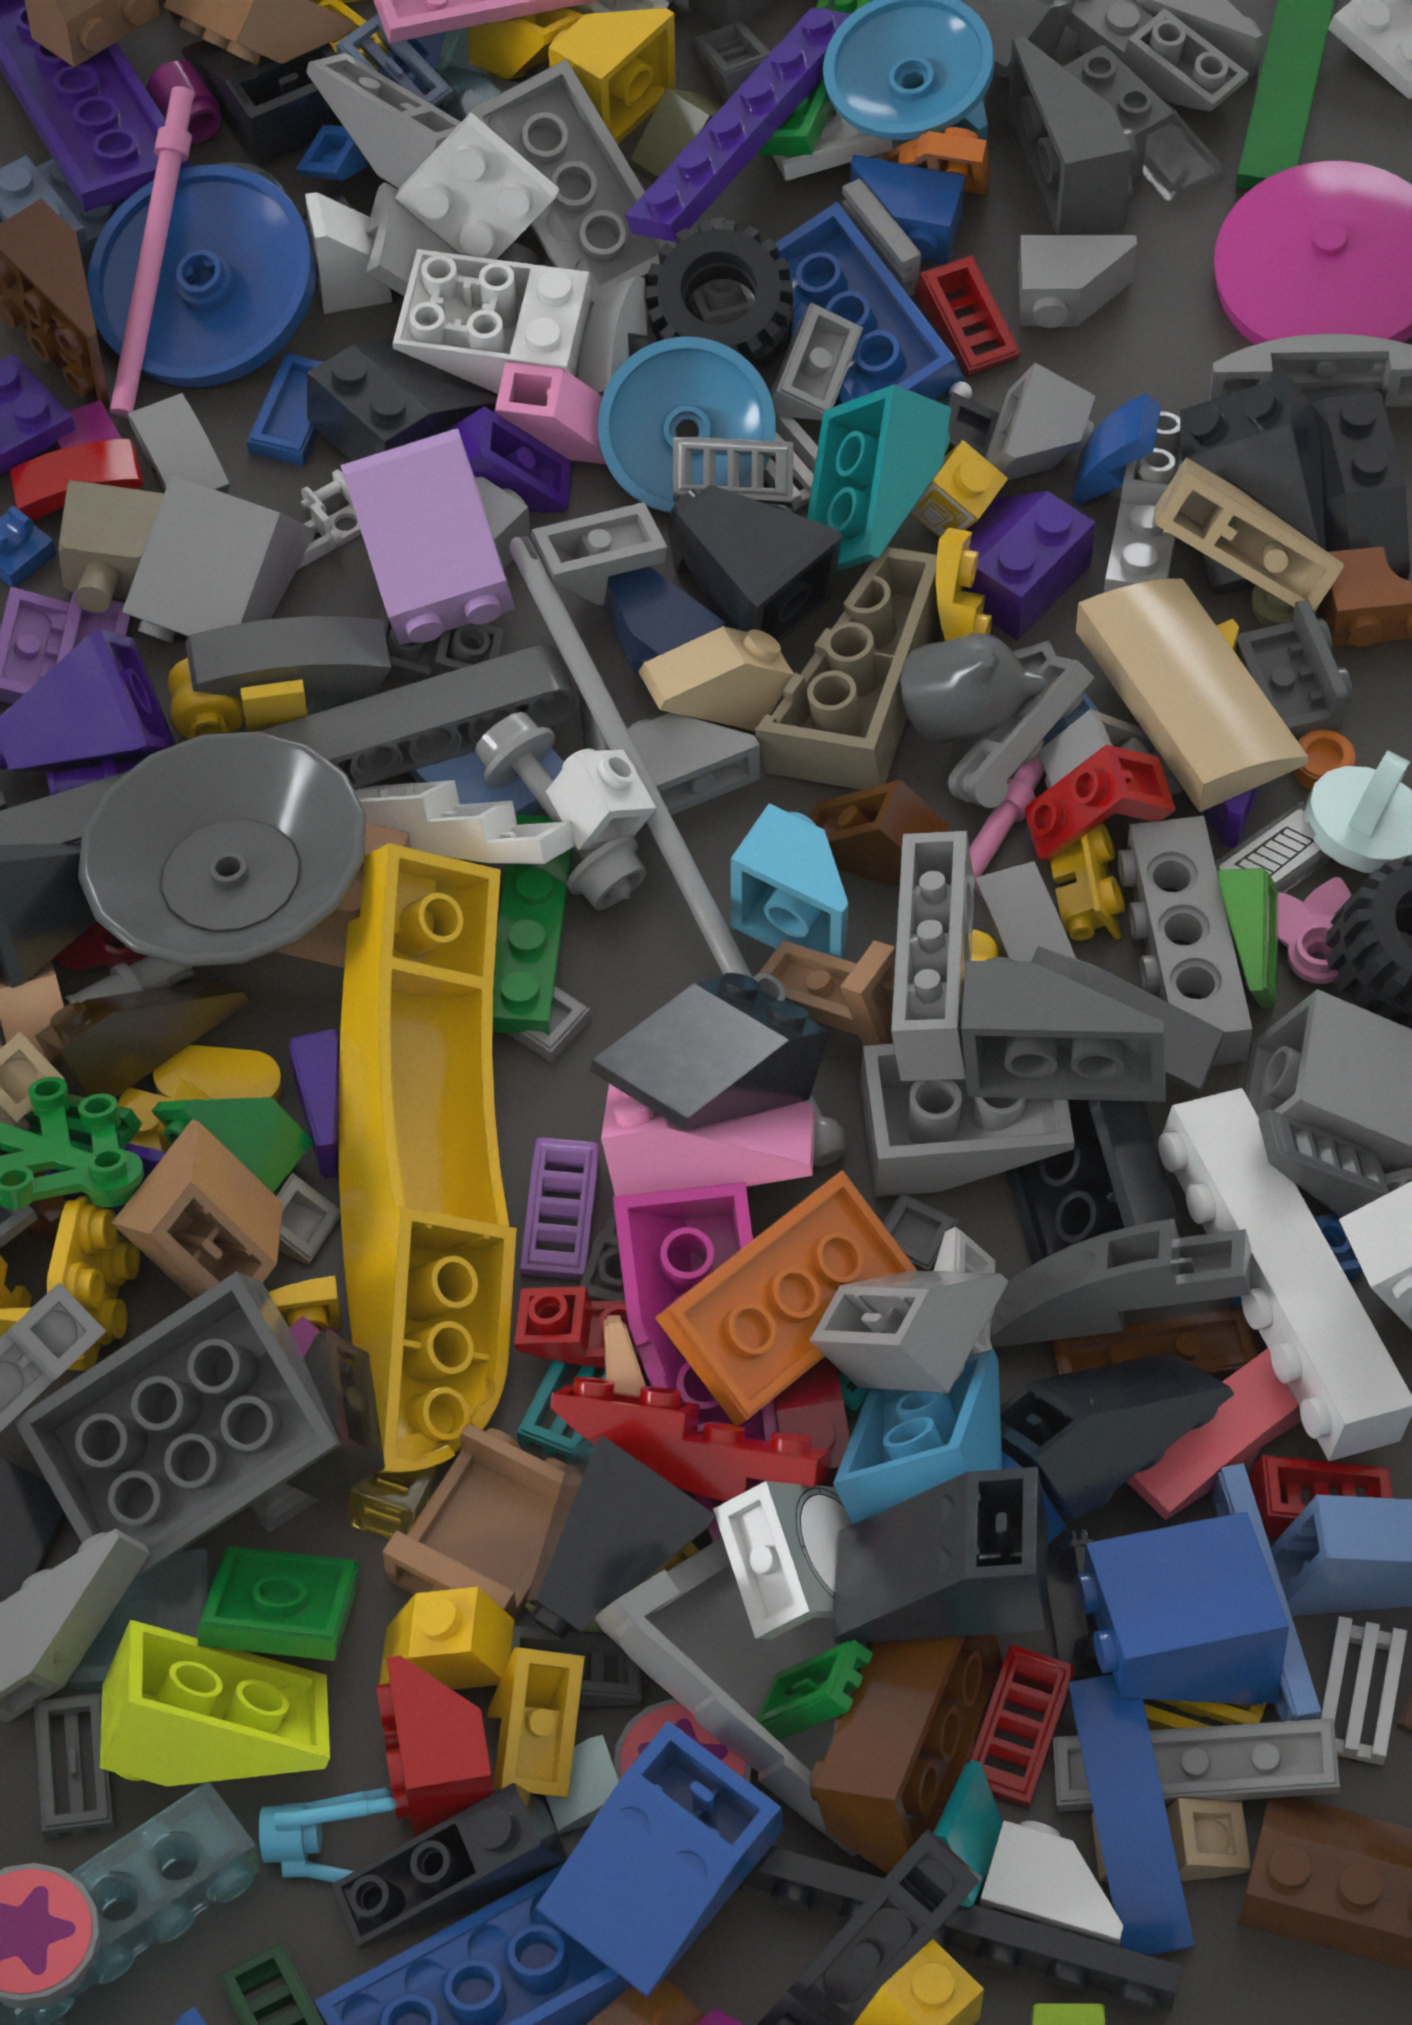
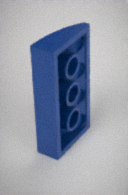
[775,202,965,404]
[314,1863,640,2025]

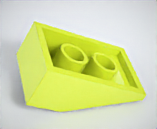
[100,1619,330,1787]

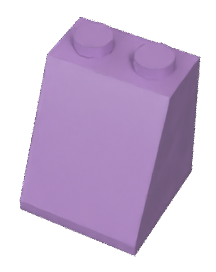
[340,428,516,646]

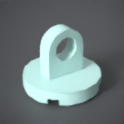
[1303,750,1412,873]

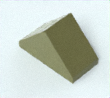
[630,88,722,182]

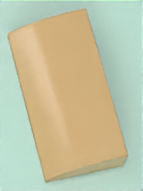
[1076,579,1309,812]

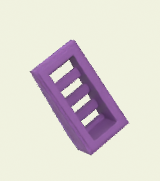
[520,1138,601,1281]

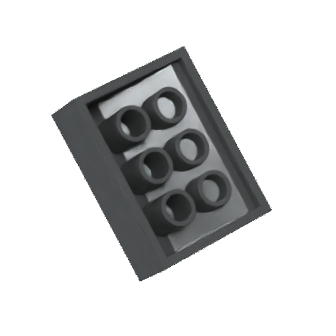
[13,1271,341,1584]

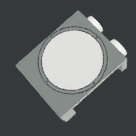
[713,1481,852,1640]

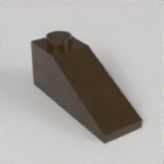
[35,979,249,1098]

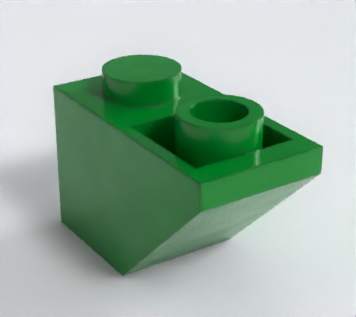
[151,1097,314,1193]

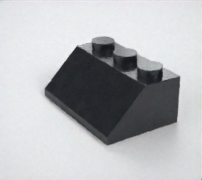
[1007,1100,1184,1265]

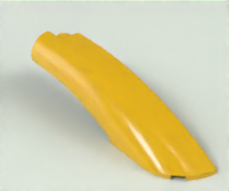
[338,843,517,1474]

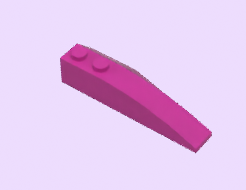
[613,1182,778,1543]

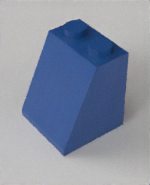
[1074,1511,1289,1705]

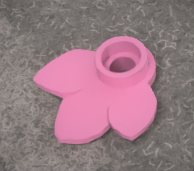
[1278,877,1351,984]

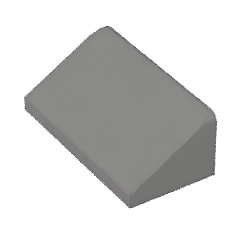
[770,303,863,421]

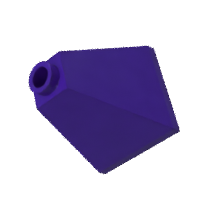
[0,629,176,772]

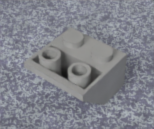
[809,1270,1008,1393]

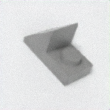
[531,502,667,605]

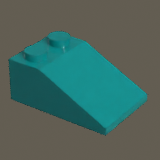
[807,384,951,572]

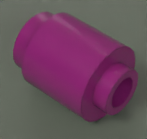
[146,60,221,144]

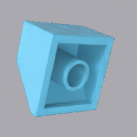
[731,803,849,960]

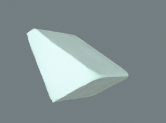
[545,1735,619,1834]

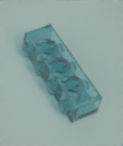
[0,1782,261,2025]

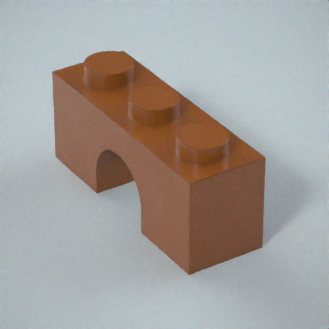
[1321,546,1412,647]

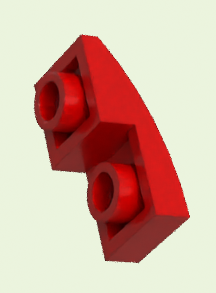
[10,439,144,522]
[514,1286,644,1369]

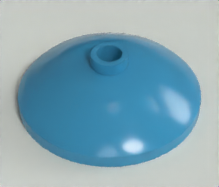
[823,0,995,140]
[598,336,776,514]

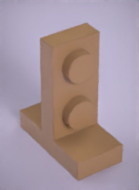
[758,940,896,1046]

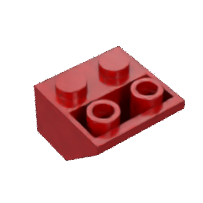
[376,1656,494,1838]

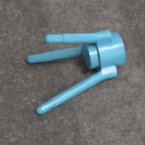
[259,1787,397,1883]

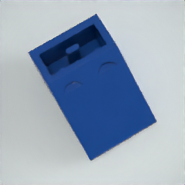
[536,1720,783,1998]

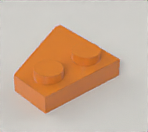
[883,127,991,195]

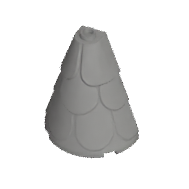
[594,1538,867,1857]

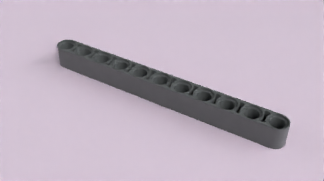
[0,645,580,845]

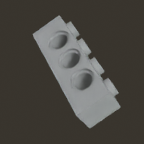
[1117,816,1253,1066]
[891,831,975,1081]

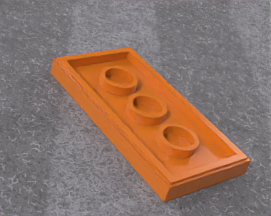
[655,1170,918,1426]

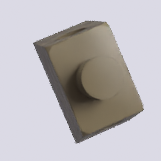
[59,480,164,613]

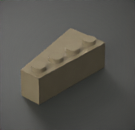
[755,547,940,790]

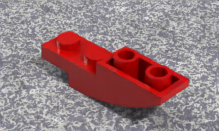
[550,1377,830,1502]

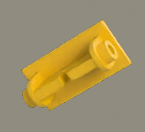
[1050,824,1125,941]

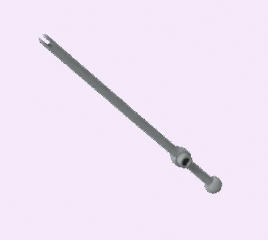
[509,536,847,1167]

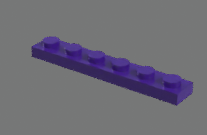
[625,7,851,243]

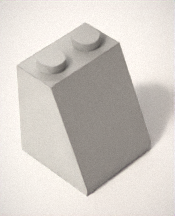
[122,474,316,643]
[1244,989,1412,1174]

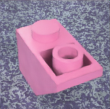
[495,361,606,464]

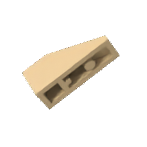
[1154,457,1344,612]

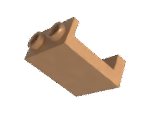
[382,1424,567,1625]

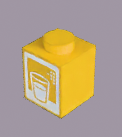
[910,440,1008,538]

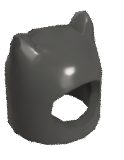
[900,633,1047,744]

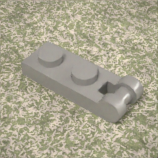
[948,655,1095,808]

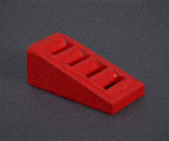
[914,255,1021,376]
[1248,1455,1393,1538]
[971,1645,1075,1809]

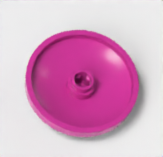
[1214,161,1412,345]

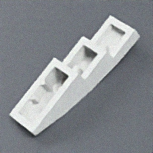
[354,780,576,864]

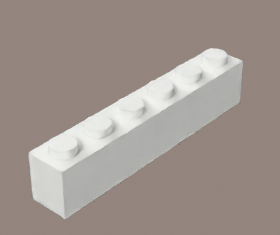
[1158,1088,1412,1461]

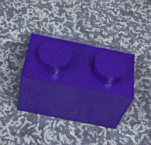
[962,491,1096,640]

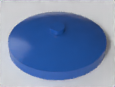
[87,165,317,388]

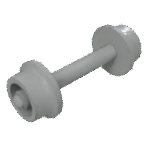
[475,712,647,910]

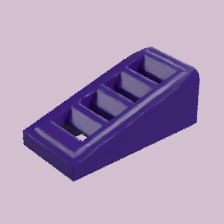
[289,1029,340,1178]

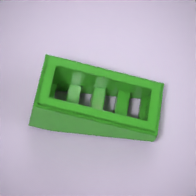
[1218,868,1278,1008]

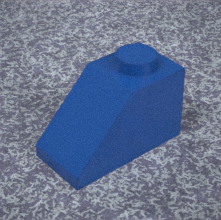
[850,155,965,264]

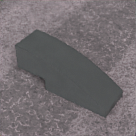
[185,616,391,705]

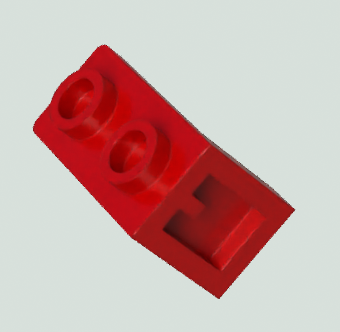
[1025,745,1176,861]

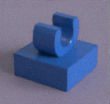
[0,506,56,588]

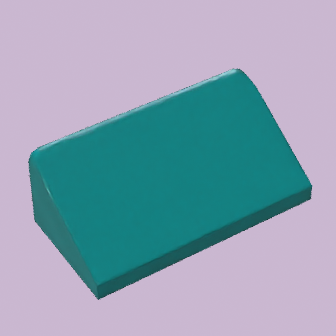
[933,1760,1003,1907]

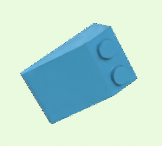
[833,1349,1002,1525]

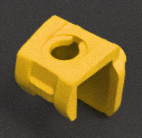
[0,1196,140,1371]

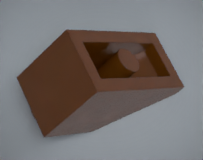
[809,779,949,885]

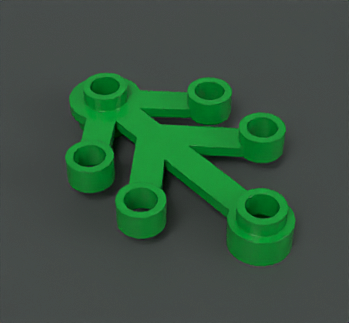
[0,1077,144,1209]

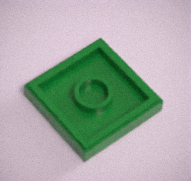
[198,1546,360,1661]

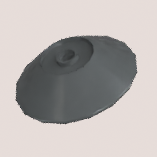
[78,731,366,967]

